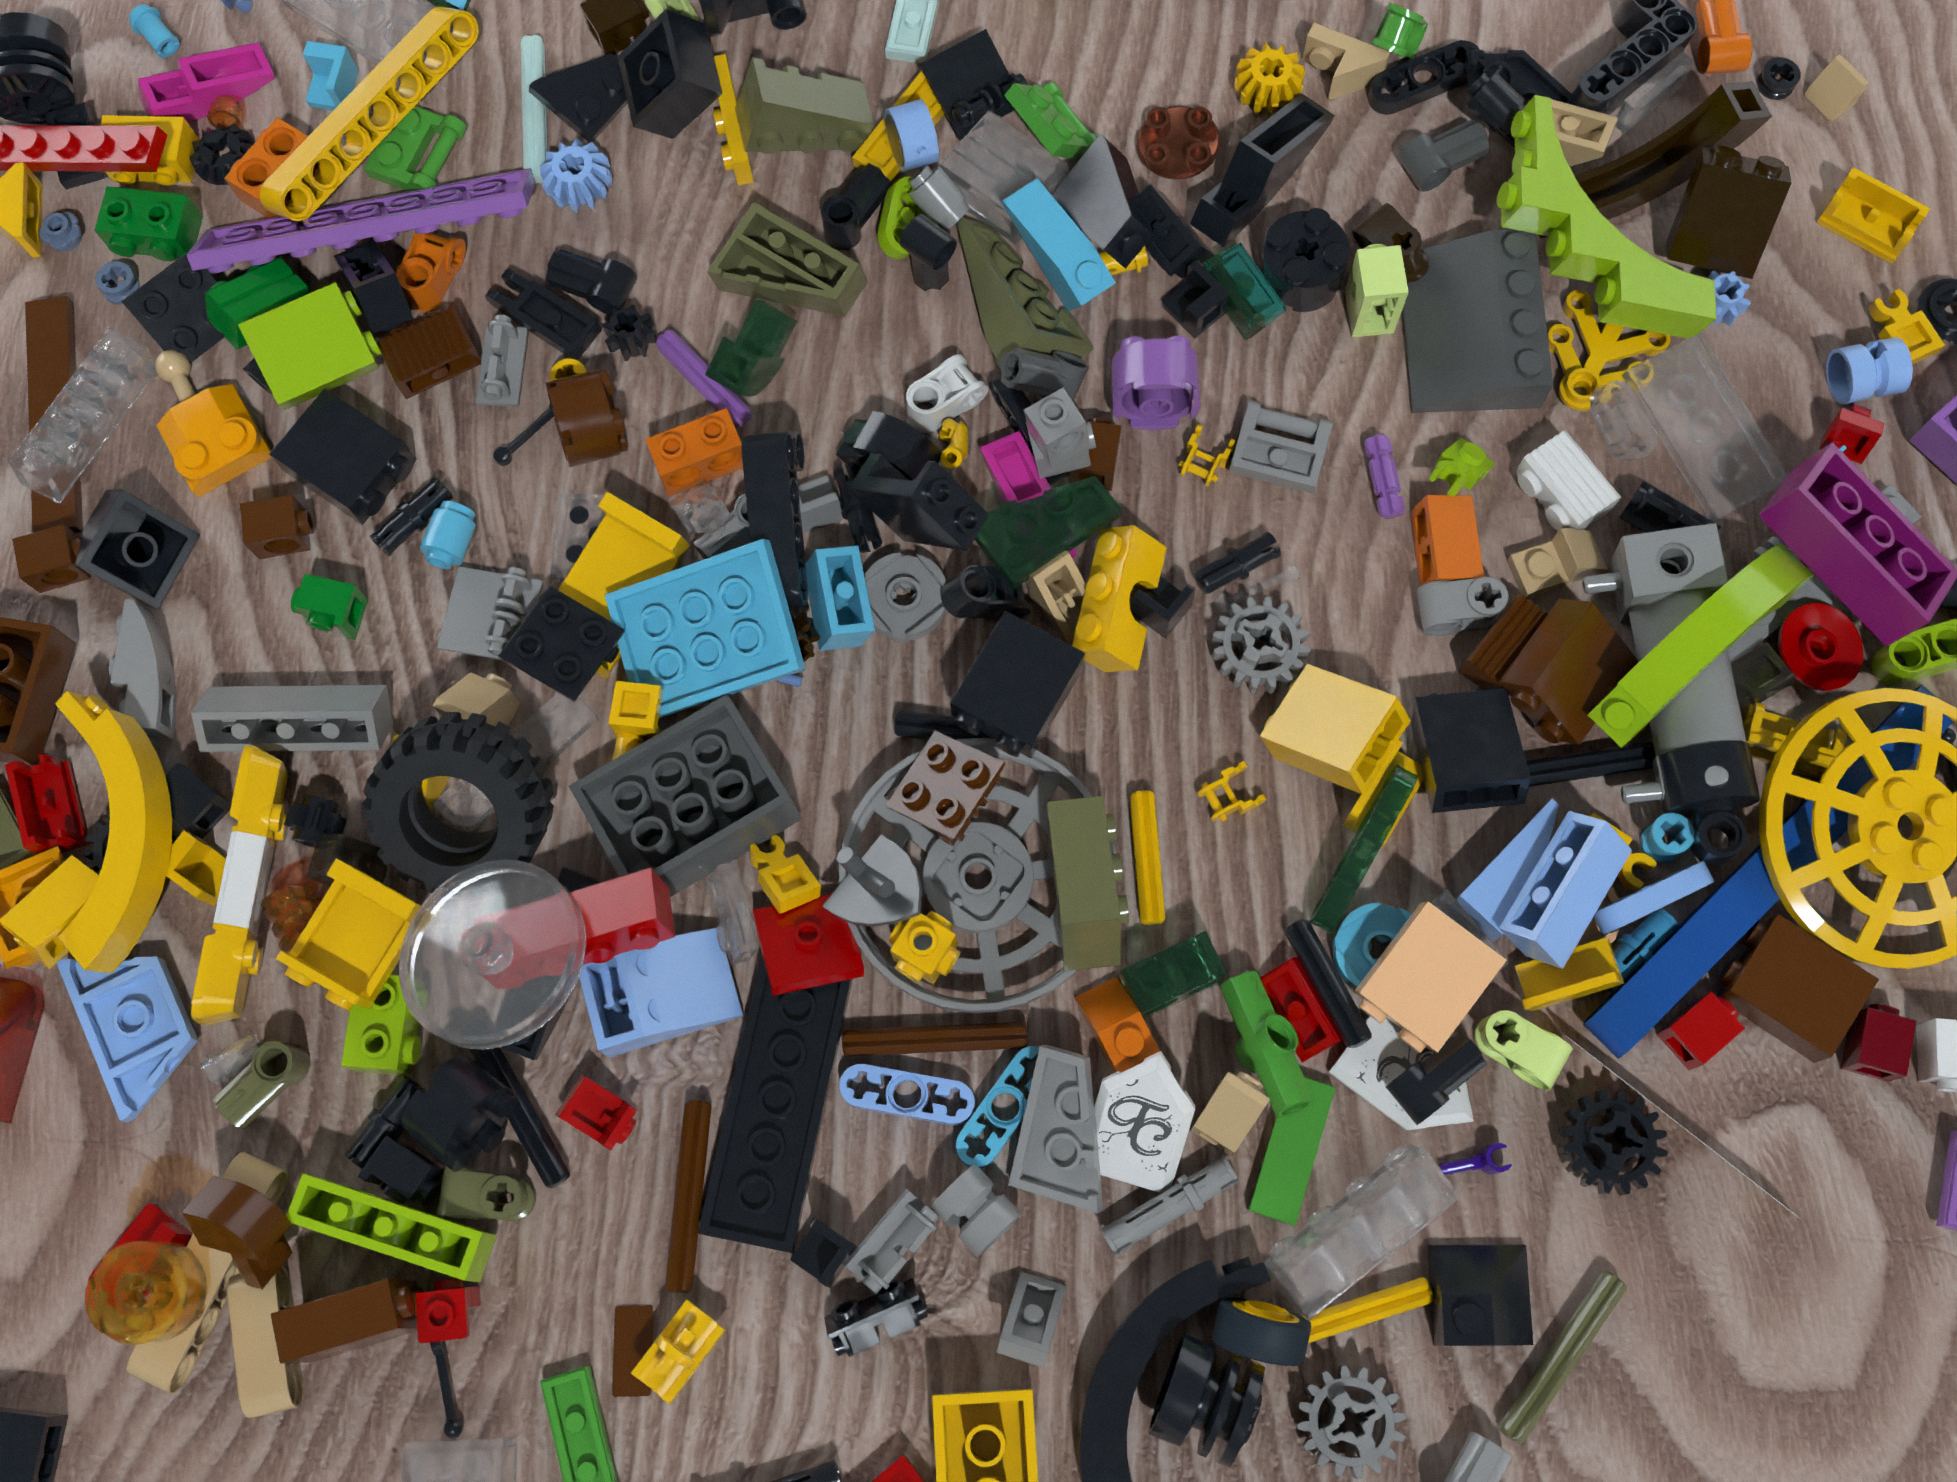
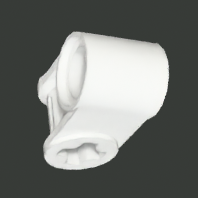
[906,354,989,433]

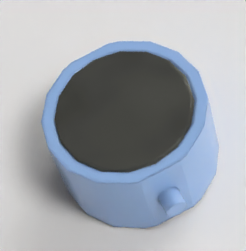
[884,99,939,172]

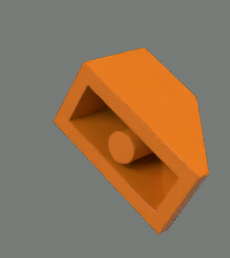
[1074,977,1160,1074]

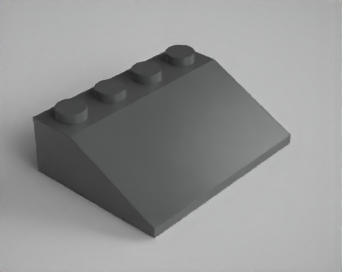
[1402,229,1553,413]
[569,694,802,897]

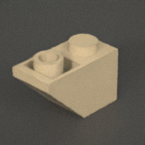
[1190,1071,1270,1157]

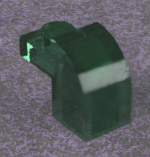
[705,299,797,397]

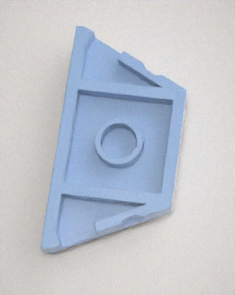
[56,956,198,1123]

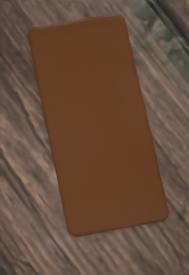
[612,1306,653,1397]

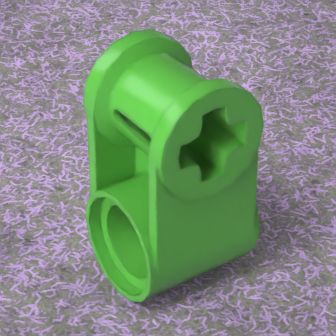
[1371,2,1428,59]

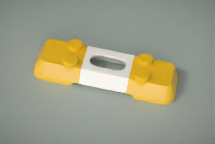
[191,745,288,1025]

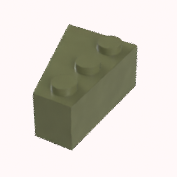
[1047,796,1129,971]

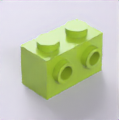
[341,975,428,1076]

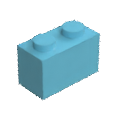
[806,546,875,651]

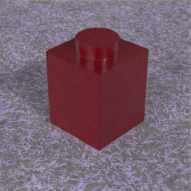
[1841,1004,1916,1082]

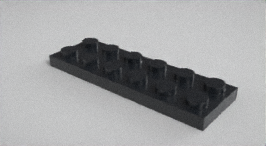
[698,955,853,1254]

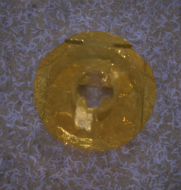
[85,1241,207,1345]

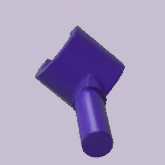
[1439,1143,1512,1176]

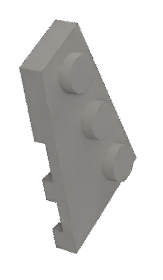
[1009,1044,1103,1213]

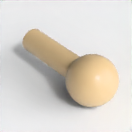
[155,350,196,403]

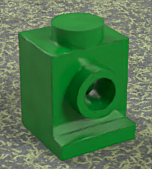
[291,574,368,640]

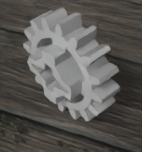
[1211,596,1310,694]
[1295,1365,1406,1479]

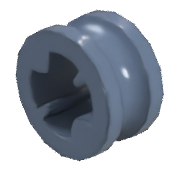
[95,261,140,304]

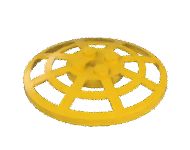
[1759,688,1957,969]

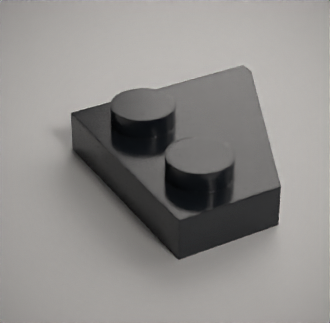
[529,53,628,143]

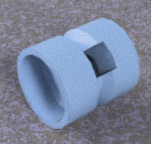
[1826,337,1913,404]

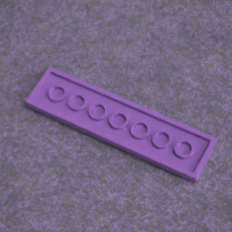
[186,168,536,273]

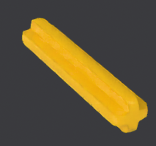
[1129,790,1165,925]
[1303,1277,1434,1343]

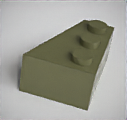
[735,57,874,154]
[707,202,868,317]

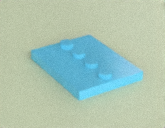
[605,539,806,719]

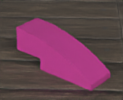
[138,42,274,123]
[980,431,1077,571]

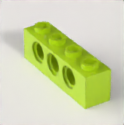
[286,1173,497,1282]

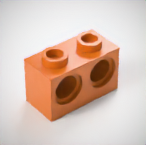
[224,117,319,218]
[645,408,743,497]

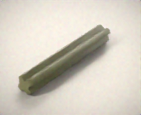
[1499,1271,1627,1444]

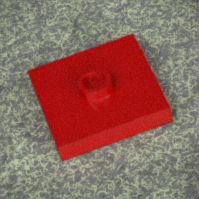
[753,894,864,996]

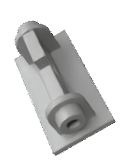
[476,315,528,407]
[843,1189,940,1294]

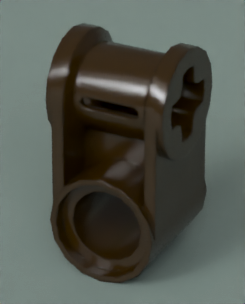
[1352,203,1430,283]

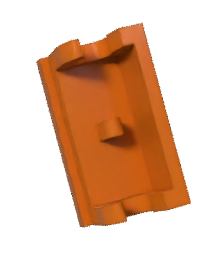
[1410,495,1484,586]

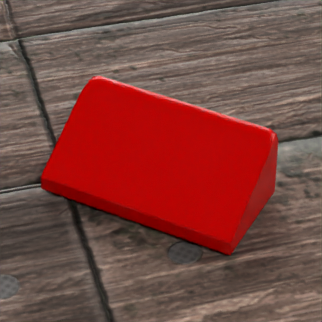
[1260,956,1343,1063]

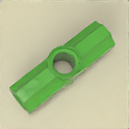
[1220,971,1314,1118]

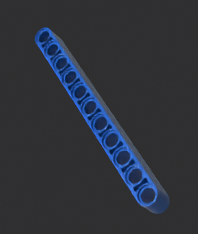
[1583,685,1954,1059]

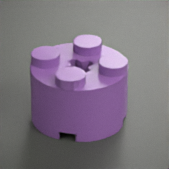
[1111,336,1200,430]

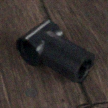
[821,164,891,250]
[899,214,957,291]
[545,249,637,316]
[1386,1032,1487,1125]

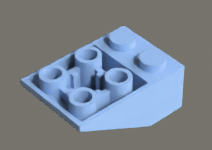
[577,927,744,1058]

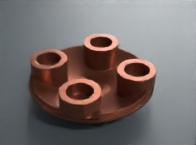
[1137,106,1220,179]

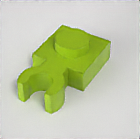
[1429,437,1495,496]

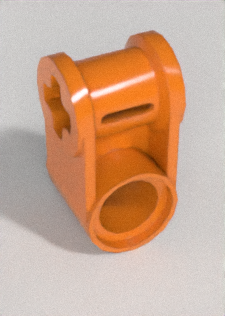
[396,232,466,312]

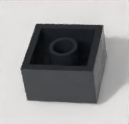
[617,9,722,139]

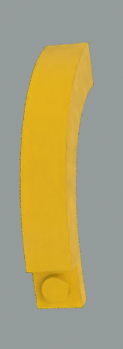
[55,690,172,974]

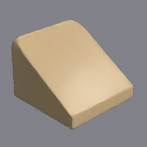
[1804,54,1869,122]

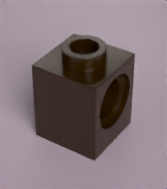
[580,0,649,55]

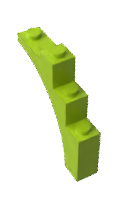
[1497,95,1717,339]

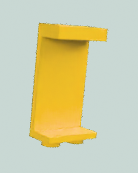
[558,492,690,679]

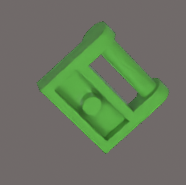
[1004,82,1098,159]
[364,106,467,191]

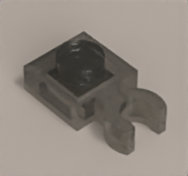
[1731,642,1795,705]

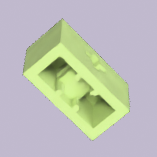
[1344,244,1409,337]

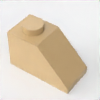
[433,672,521,726]

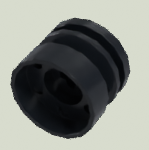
[0,12,75,124]
[1148,1334,1265,1468]

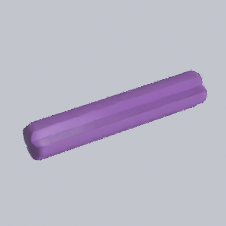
[656,330,752,428]

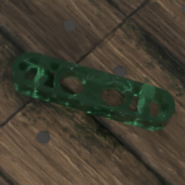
[1309,764,1418,934]

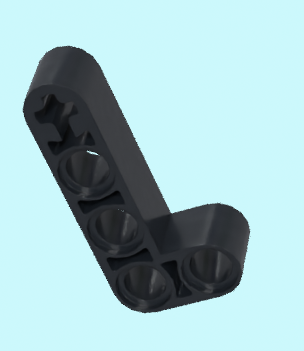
[1567,0,1697,115]
[741,431,808,608]

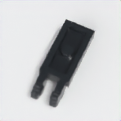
[485,269,602,360]

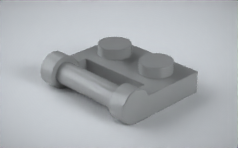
[1229,400,1333,494]

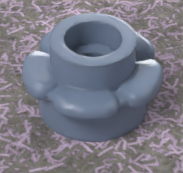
[39,211,83,251]

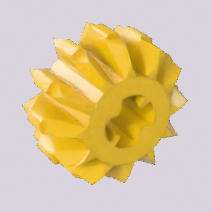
[1234,42,1305,116]

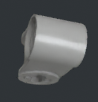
[1416,577,1508,636]

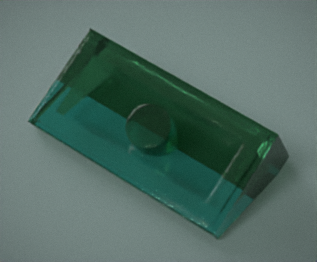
[1203,243,1287,340]

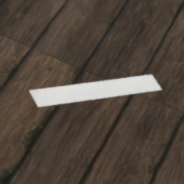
[1562,1032,1800,1219]

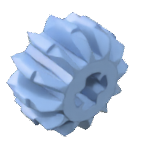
[540,138,613,214]

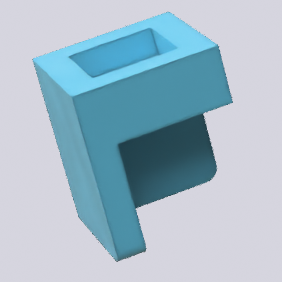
[303,41,359,110]

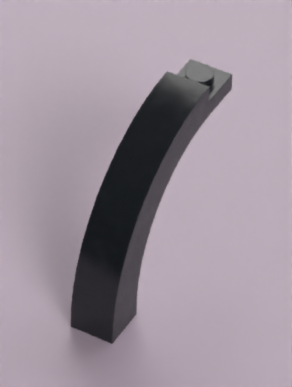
[1079,1256,1271,1482]

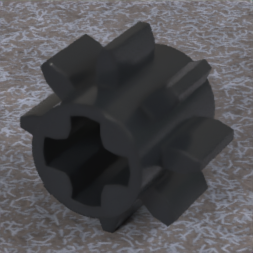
[602,304,657,361]
[284,795,347,849]

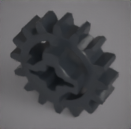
[1557,1089,1668,1196]

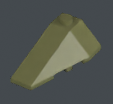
[957,218,1094,369]

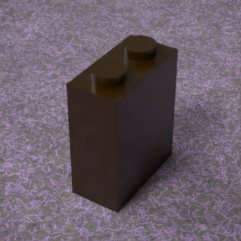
[1666,146,1792,279]

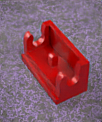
[5,754,90,854]

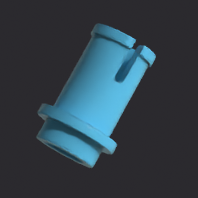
[129,4,180,58]

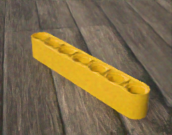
[260,7,479,221]

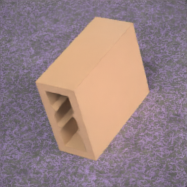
[1353,901,1507,1053]

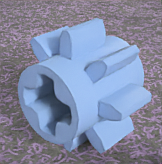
[1708,271,1751,326]

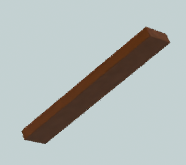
[25,296,82,533]

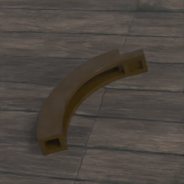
[1539,81,1772,238]

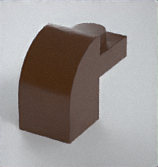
[182,1176,293,1290]

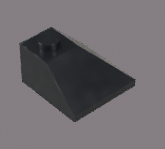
[75,489,200,610]
[1427,1245,1534,1346]

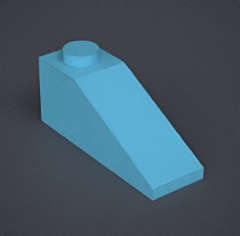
[1001,178,1116,311]

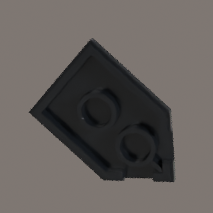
[1465,50,1572,148]

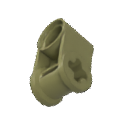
[436,1167,536,1222]

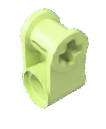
[1474,1010,1573,1091]

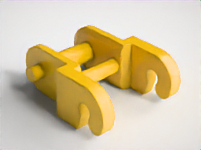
[1179,424,1237,487]
[1197,761,1267,822]

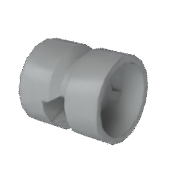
[931,1164,1022,1258]

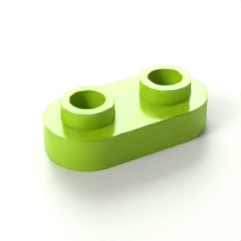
[877,176,927,260]

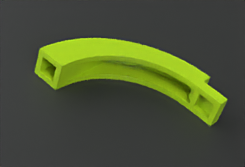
[1588,544,1815,748]

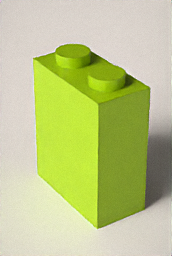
[238,282,382,410]

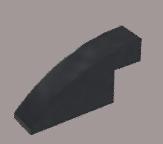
[1190,93,1335,247]

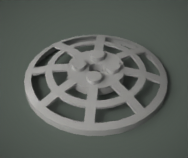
[839,738,1117,1013]

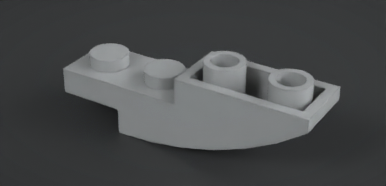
[109,599,176,749]

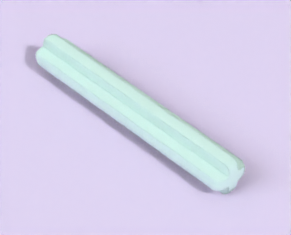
[520,35,547,184]

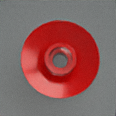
[1778,603,1863,691]

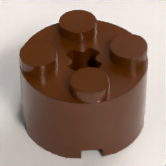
[545,369,628,468]

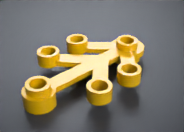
[1547,290,1671,411]

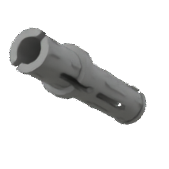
[1100,1155,1239,1257]

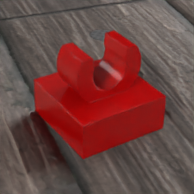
[1819,404,1884,464]

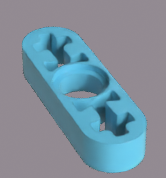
[956,1046,1039,1169]

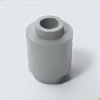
[908,165,970,230]

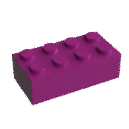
[1758,442,1957,647]

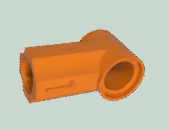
[1695,0,1752,74]

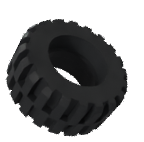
[362,712,554,898]

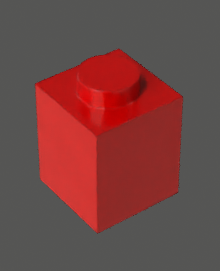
[1656,991,1745,1071]

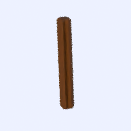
[842,1022,1028,1056]
[665,1100,712,1293]

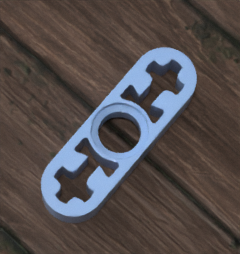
[1593,860,1715,934]
[839,1064,975,1126]

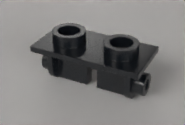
[1619,480,1721,533]
[824,1278,928,1357]

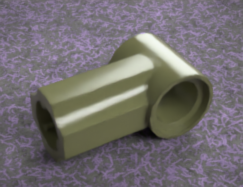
[213,1041,310,1129]

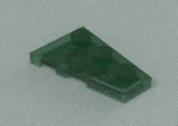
[974,476,1122,589]

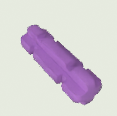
[1364,434,1405,519]

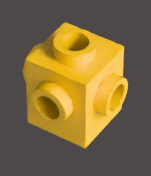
[888,911,960,985]

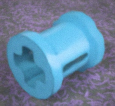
[1640,813,1694,863]

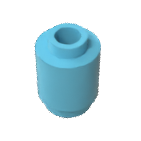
[420,501,476,569]

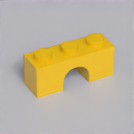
[1072,525,1167,672]

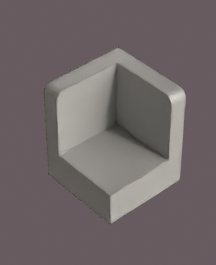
[798,475,844,534]

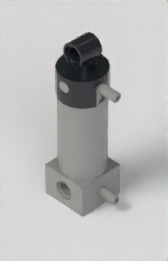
[1582,523,1760,866]

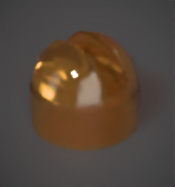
[207,95,244,128]

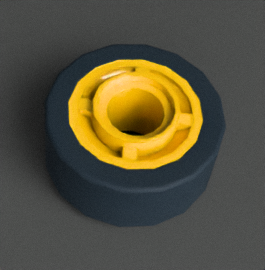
[1212,1298,1311,1366]

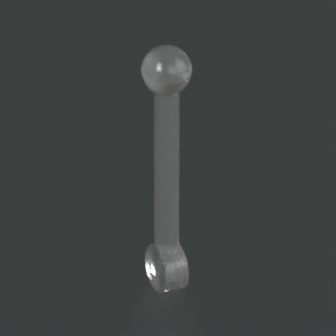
[1214,565,1301,613]

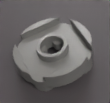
[864,553,947,644]

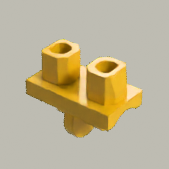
[631,1299,726,1404]

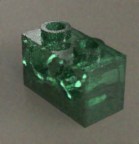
[1118,931,1227,1019]

